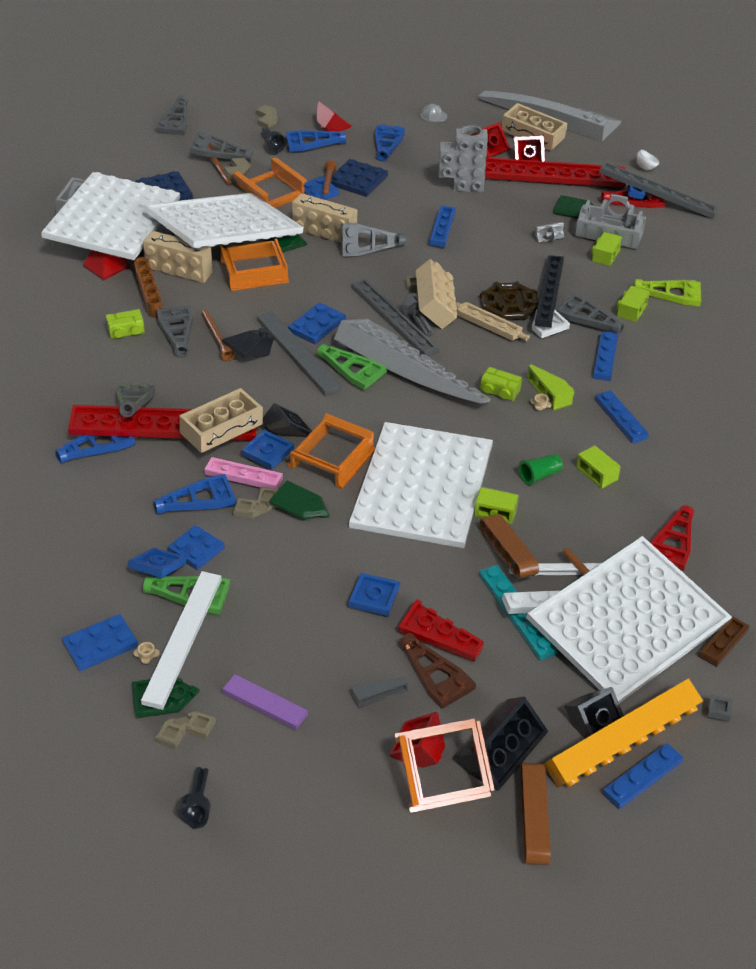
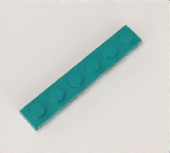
[479,565,558,661]

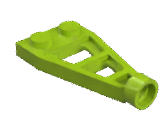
[634,279,701,307]

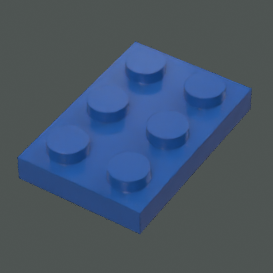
[288,302,346,345]
[62,614,138,672]

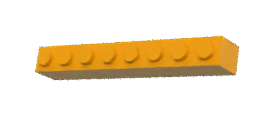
[544,678,703,788]

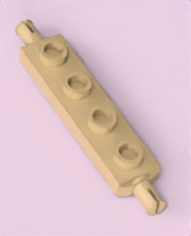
[455,301,530,342]

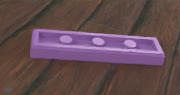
[223,674,308,730]

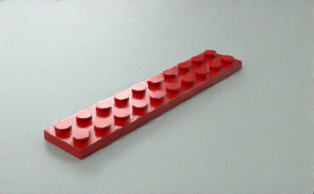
[485,157,626,188]
[68,405,256,441]

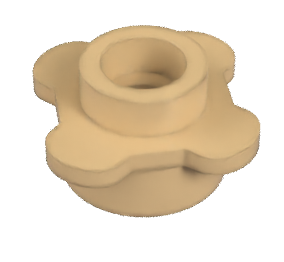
[530,394,552,410]
[134,642,160,664]

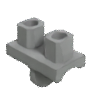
[535,222,564,243]

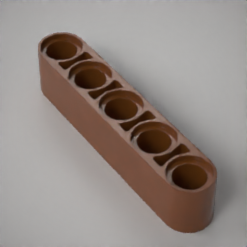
[134,257,162,317]
[480,514,539,579]
[521,763,551,865]

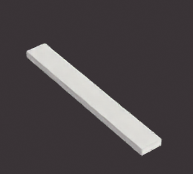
[141,571,222,710]

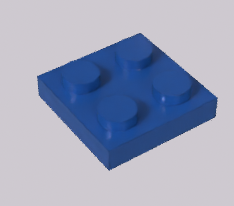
[304,176,339,200]
[241,430,294,470]
[168,525,225,570]
[128,548,186,578]
[349,573,400,616]

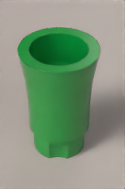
[518,454,563,486]

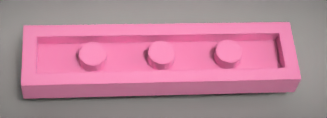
[205,457,283,489]

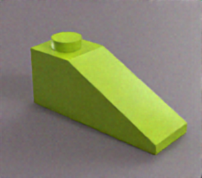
[527,364,574,410]

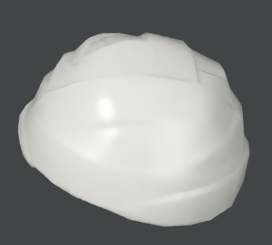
[637,150,659,171]

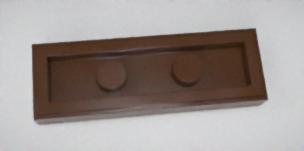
[698,615,750,667]

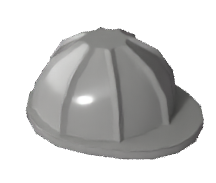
[420,104,447,122]

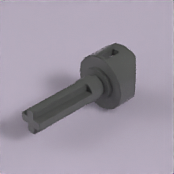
[401,293,434,337]

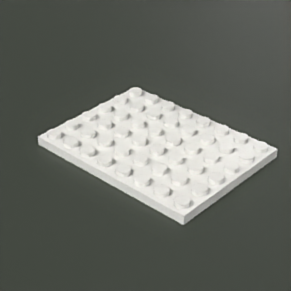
[42,172,180,260]
[144,193,303,249]
[349,422,493,548]
[526,536,732,703]

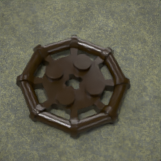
[479,281,539,320]

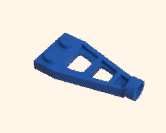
[375,124,405,161]
[286,130,346,152]
[55,435,135,464]
[153,474,236,514]

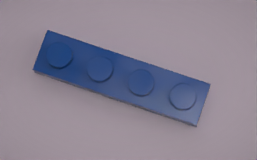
[430,206,456,247]
[593,332,618,381]
[595,390,649,444]
[602,743,684,810]

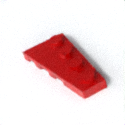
[398,599,484,662]

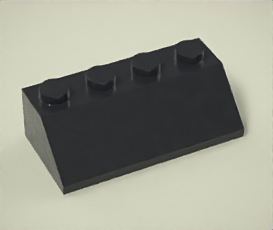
[457,696,548,791]

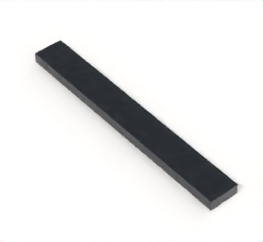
[535,255,564,328]

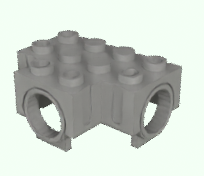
[439,125,488,192]
[575,194,646,249]

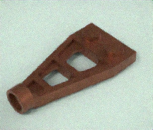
[399,633,476,709]

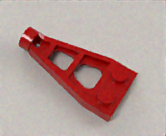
[601,189,666,208]
[651,505,694,571]

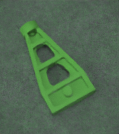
[317,344,387,390]
[143,576,231,615]

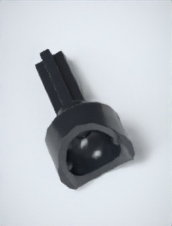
[261,128,287,153]
[177,767,211,829]

